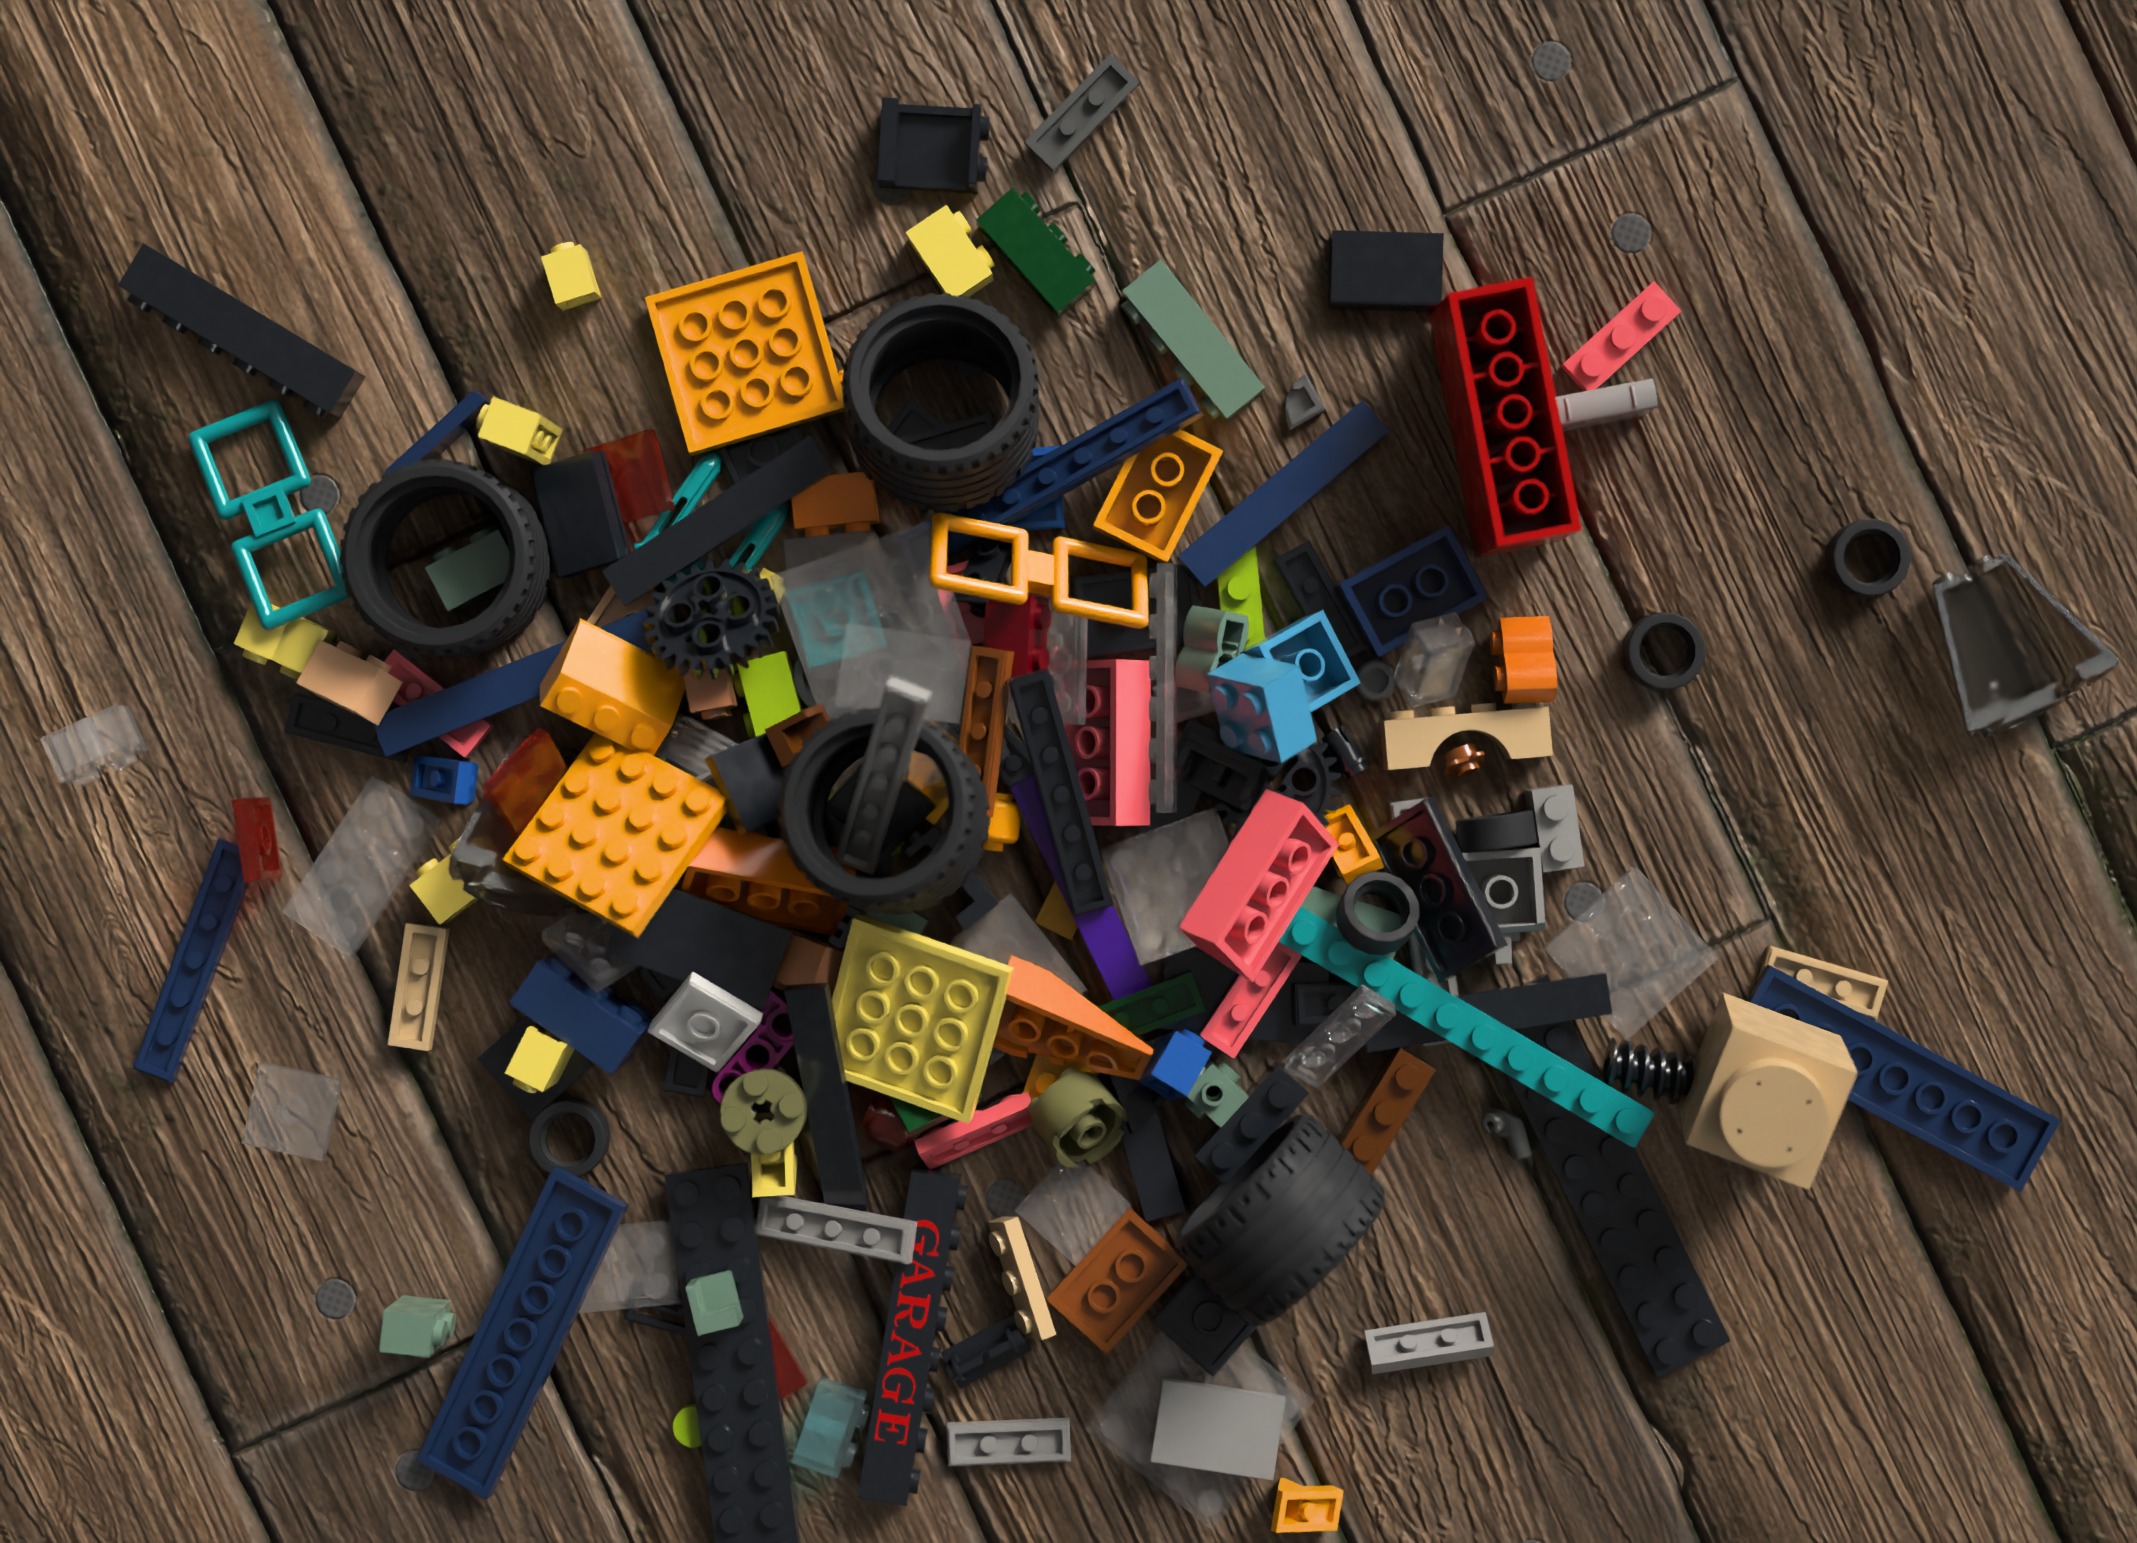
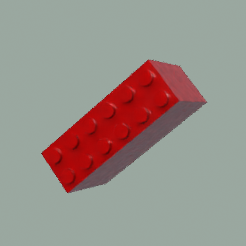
[1429,277,1582,558]

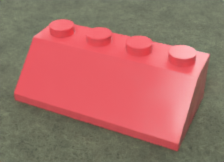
[1058,659,1151,826]
[1178,789,1339,982]

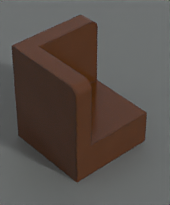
[765,704,830,768]

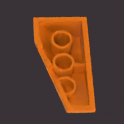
[993,955,1154,1080]

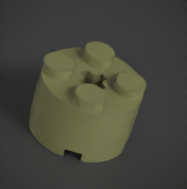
[1028,1067,1127,1168]
[721,1068,807,1154]

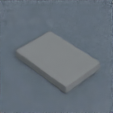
[1150,1377,1286,1481]

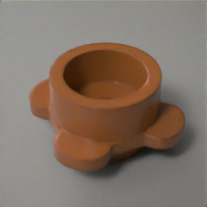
[1444,744,1485,778]

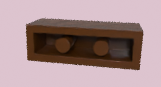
[1337,1047,1436,1175]

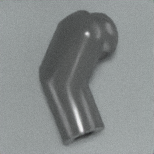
[1481,1108,1532,1160]

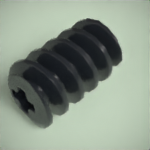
[1603,1037,1695,1105]

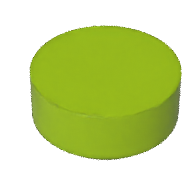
[673,1403,702,1448]

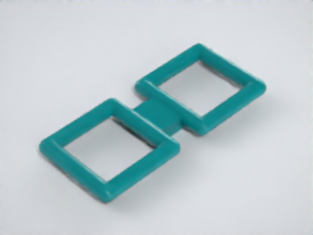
[188,400,350,630]

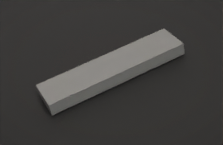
[756,1196,918,1264]

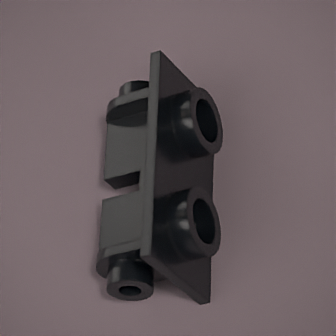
[951,538,1012,618]
[941,1314,1032,1389]

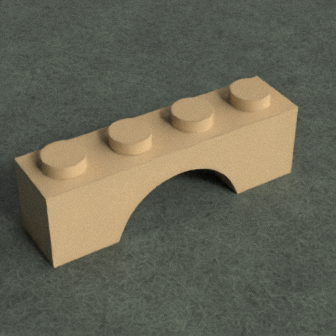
[1380,703,1553,770]

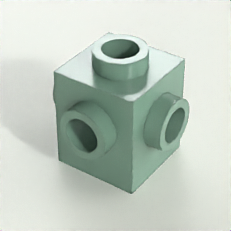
[1184,1060,1249,1128]

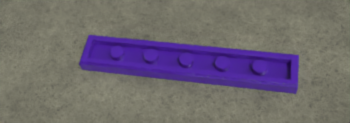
[1009,774,1152,1000]

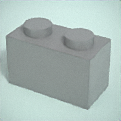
[1524,784,1585,872]

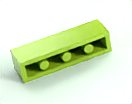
[733,651,804,738]

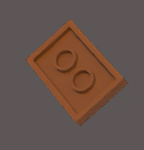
[1046,1206,1188,1355]

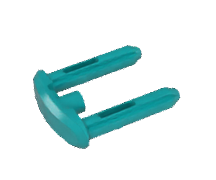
[633,452,790,586]

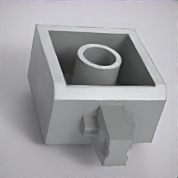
[1462,847,1545,964]

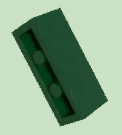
[976,187,1096,319]

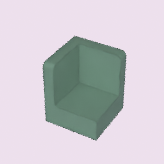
[686,1270,743,1336]

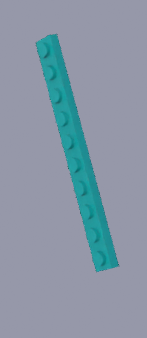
[1279,906,1655,1149]

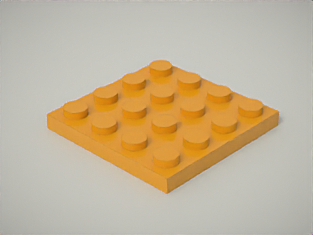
[645,251,845,456]
[502,733,728,938]

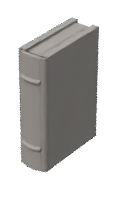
[1556,379,1658,431]

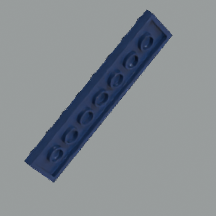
[1747,964,2061,1192]
[417,1167,629,1499]

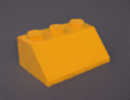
[540,619,685,756]

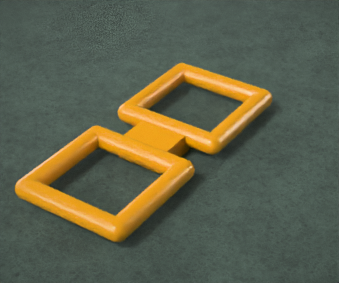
[929,512,1149,629]

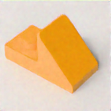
[1324,804,1384,885]
[1271,1478,1344,1533]

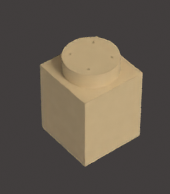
[1678,992,1858,1190]

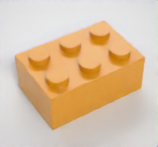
[1093,429,1223,566]

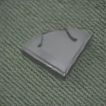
[1284,374,1326,431]

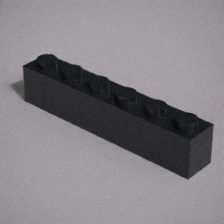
[118,243,366,419]

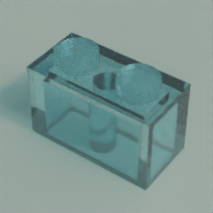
[791,1376,871,1479]

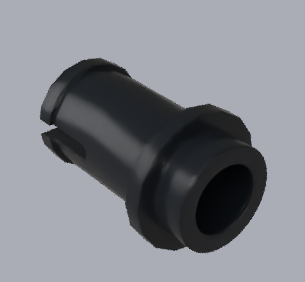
[1321,725,1369,780]

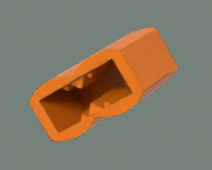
[1490,616,1558,704]

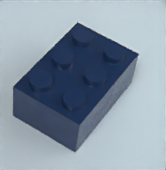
[1335,525,1489,659]
[509,952,652,1075]

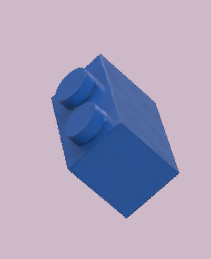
[1137,1029,1212,1101]

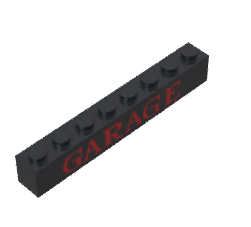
[858,1166,968,1506]

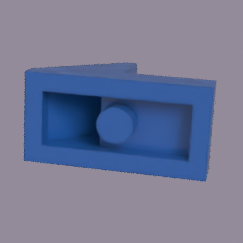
[410,755,479,805]

